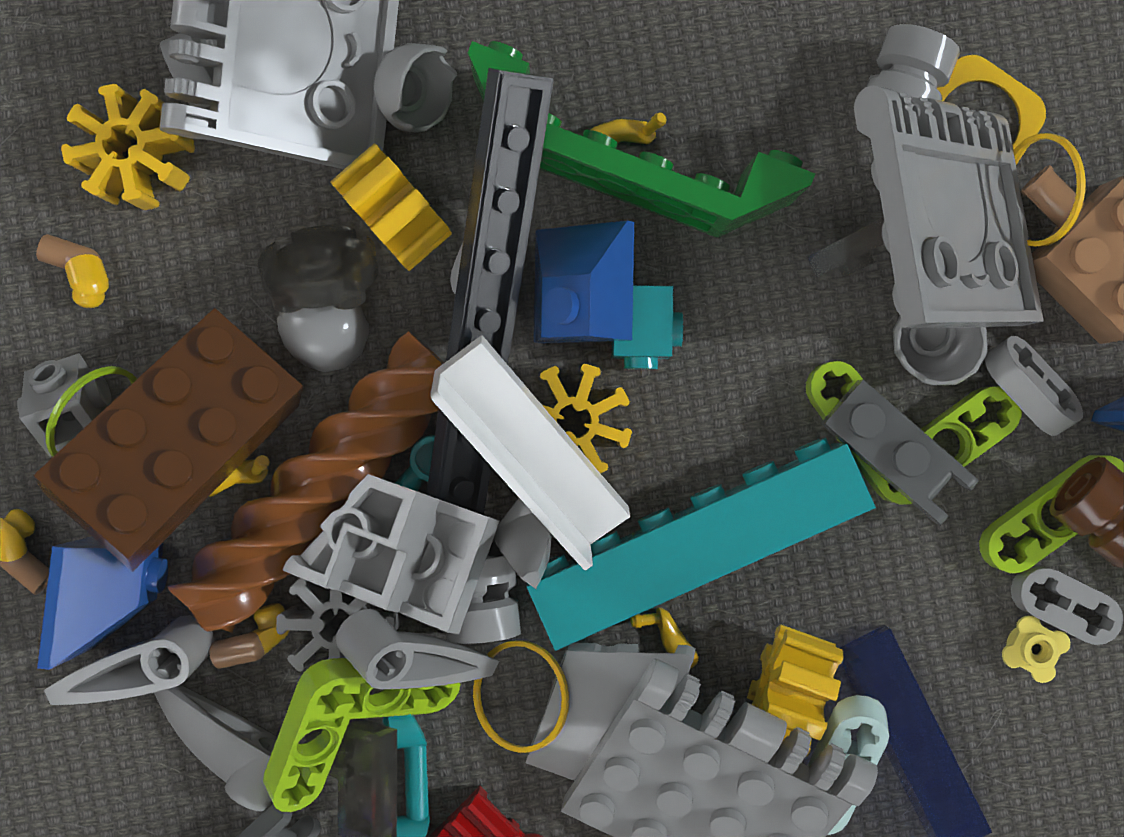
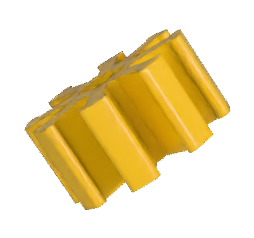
[61,84,195,210]
[330,143,452,271]
[540,364,632,474]
[747,625,843,757]

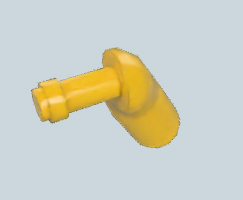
[590,113,667,144]
[209,455,270,497]
[630,607,699,669]

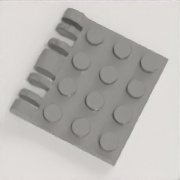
[159,0,399,169]
[854,85,1044,328]
[561,658,878,837]

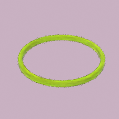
[45,366,137,457]

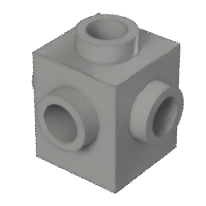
[17,353,111,457]

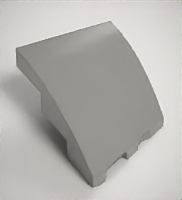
[283,474,499,634]
[525,643,696,780]

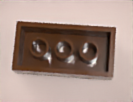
[33,308,303,572]

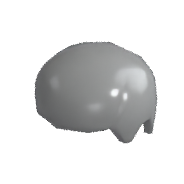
[373,43,457,133]
[277,279,369,372]
[892,315,987,385]

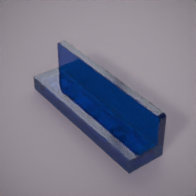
[840,625,992,837]

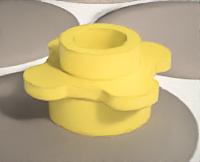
[1002,615,1070,683]

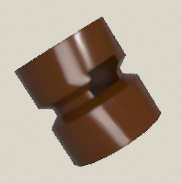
[1049,457,1124,568]

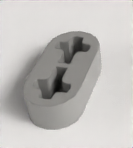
[985,336,1083,436]
[1011,565,1123,645]

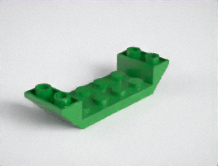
[468,41,816,238]

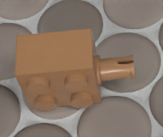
[1020,165,1124,344]

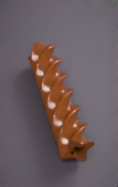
[168,331,444,633]

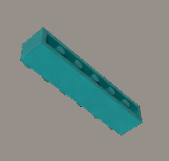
[526,437,876,651]

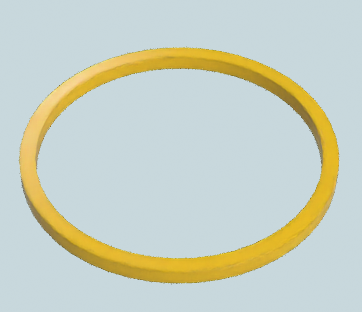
[1013,133,1086,247]
[473,640,569,753]

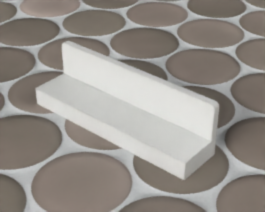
[430,335,630,571]

